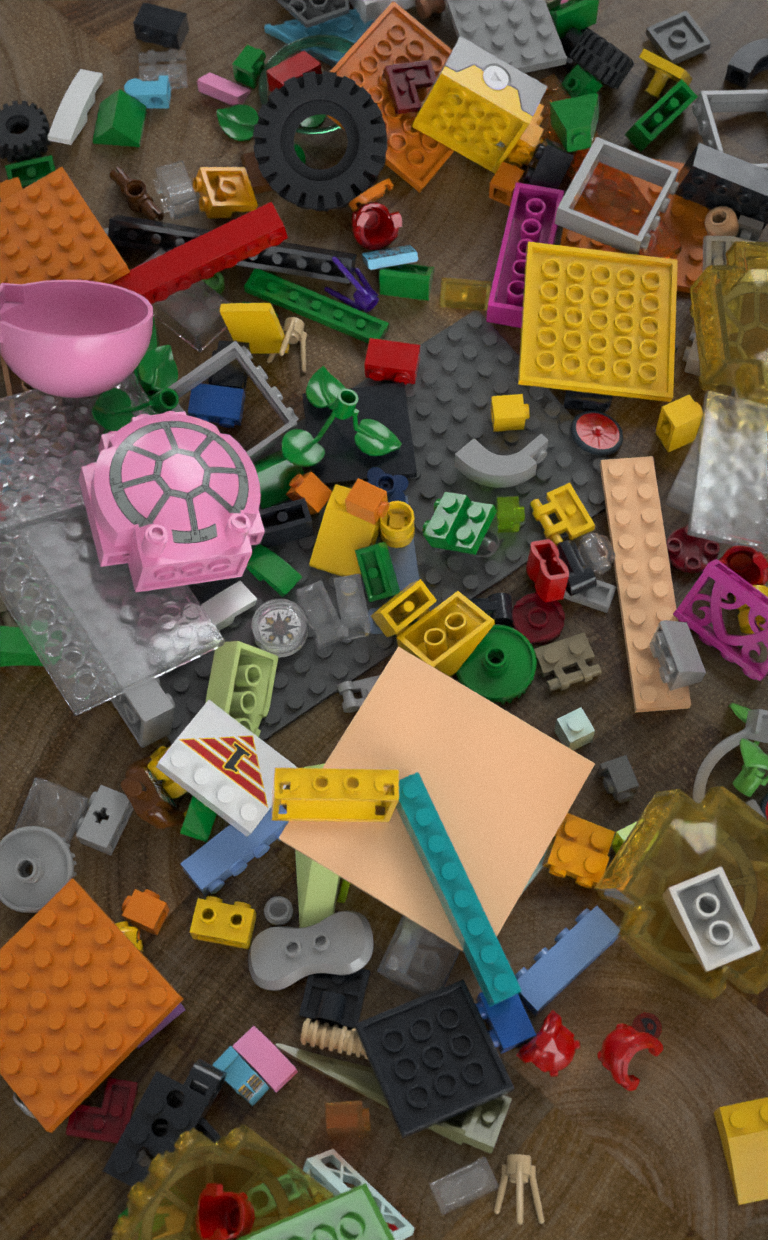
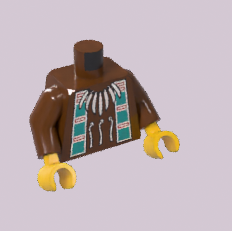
[120,746,189,829]

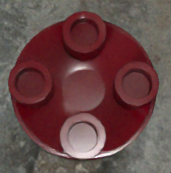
[666,523,720,573]

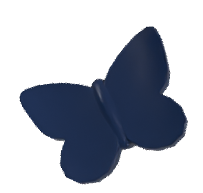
[367,467,409,503]

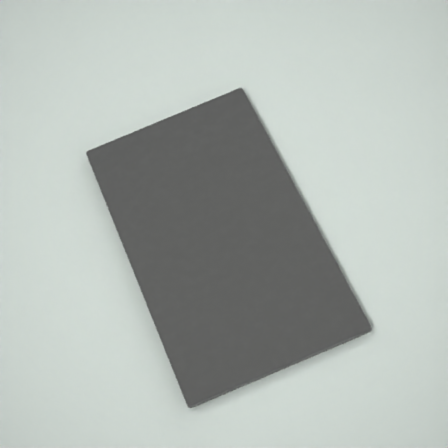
[78,310,609,744]

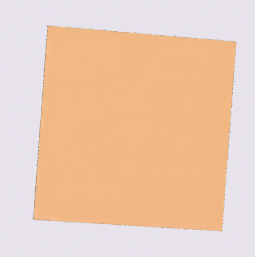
[278,647,595,951]

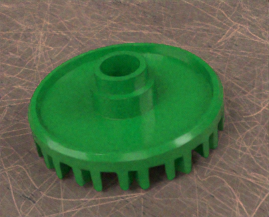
[455,624,536,705]

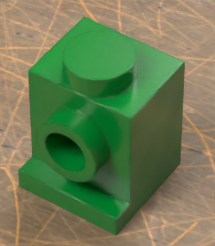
[232,44,266,89]

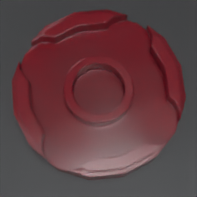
[511,593,565,645]

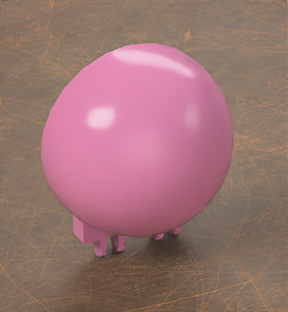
[0,280,153,398]

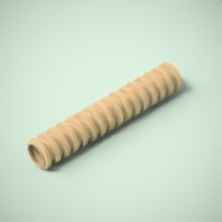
[300,1018,368,1060]

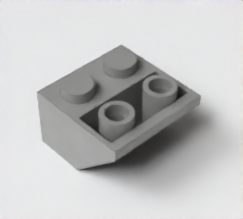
[650,620,706,691]

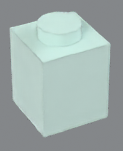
[554,707,595,751]

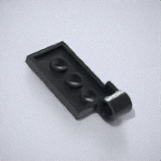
[103,1059,227,1196]

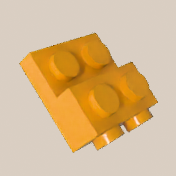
[504,103,544,169]
[193,167,258,218]
[542,813,615,888]

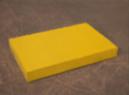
[220,303,289,354]

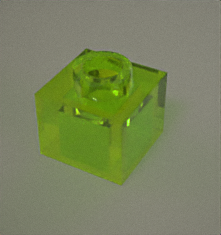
[496,496,525,533]

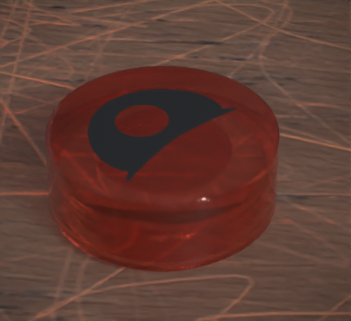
[631,1013,662,1039]

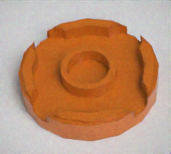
[348,178,394,212]

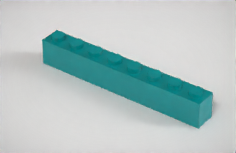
[396,772,522,1007]

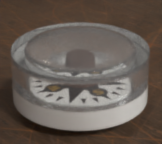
[252,599,308,657]

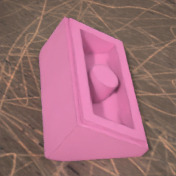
[197,73,251,106]

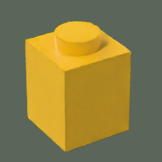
[490,394,530,432]

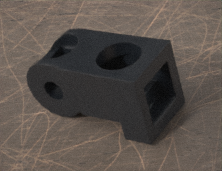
[563,390,614,413]

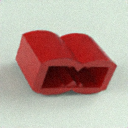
[526,539,569,602]

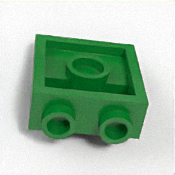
[423,492,497,555]

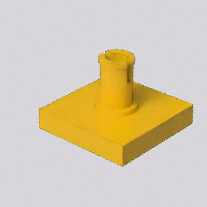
[639,48,693,98]

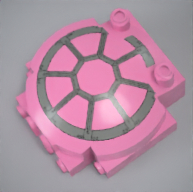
[79,411,265,593]

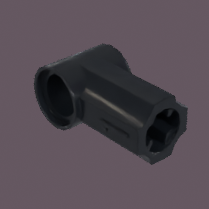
[557,540,597,596]
[469,593,513,626]

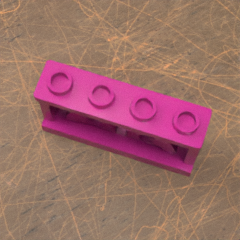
[673,559,768,681]

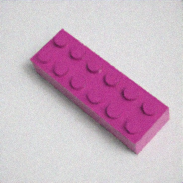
[486,182,564,328]

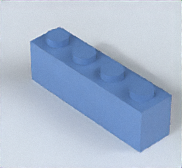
[180,805,289,897]
[515,906,622,1016]

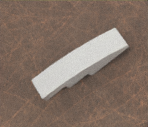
[48,69,103,145]
[151,581,257,665]

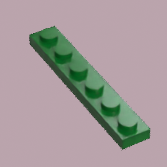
[244,268,389,344]

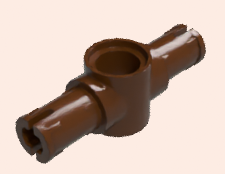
[109,166,165,222]

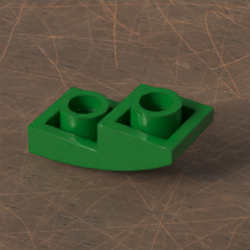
[246,544,302,598]

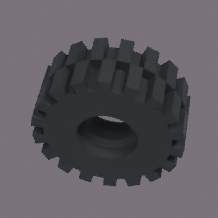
[0,100,52,163]

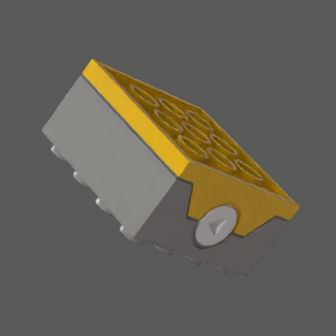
[412,36,547,173]

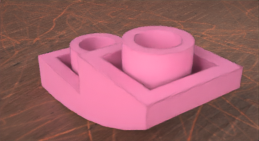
[232,1026,298,1093]

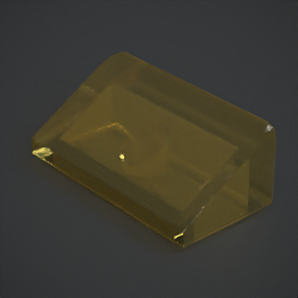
[440,277,491,311]

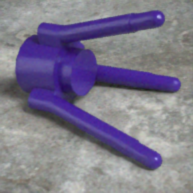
[324,257,379,313]

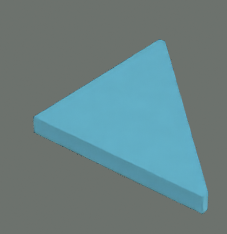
[264,9,375,67]

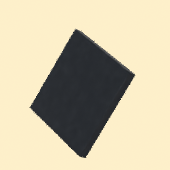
[302,382,417,487]
[354,979,514,1139]

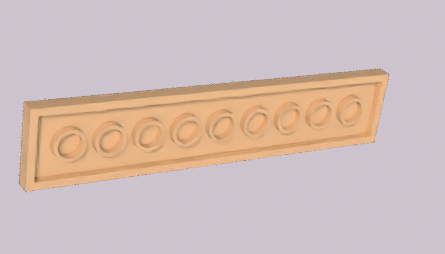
[600,456,691,713]

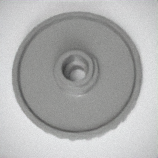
[0,826,77,913]

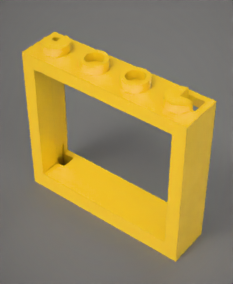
[272,768,399,822]

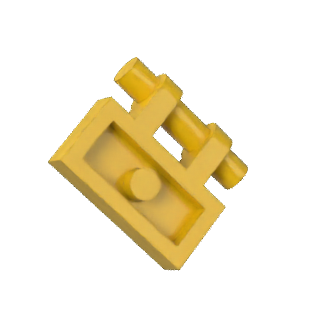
[530,483,595,546]

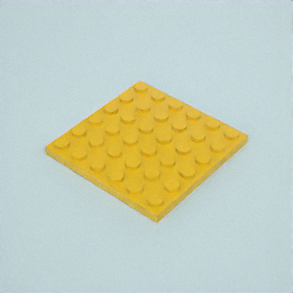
[518,242,678,402]

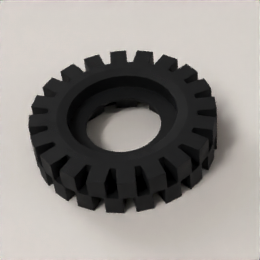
[253,71,387,211]

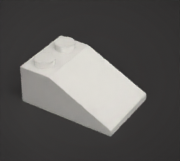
[662,866,761,972]

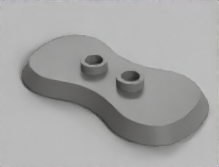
[248,911,374,990]

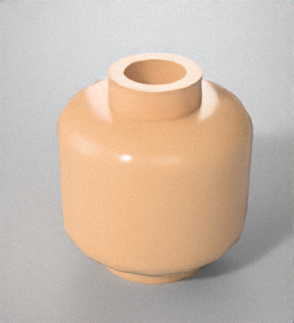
[705,206,739,237]

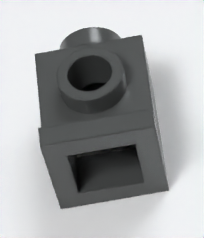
[597,755,639,803]

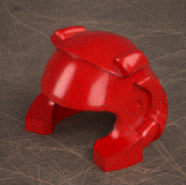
[352,202,402,250]
[719,545,768,594]
[516,1010,581,1077]
[597,1023,663,1091]
[196,1183,255,1240]

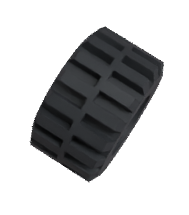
[569,29,634,89]

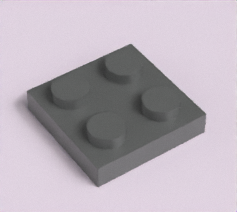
[645,11,711,64]

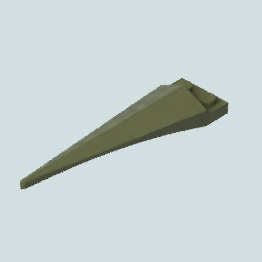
[275,1043,512,1154]

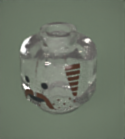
[577,533,616,574]

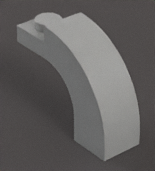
[454,434,549,488]

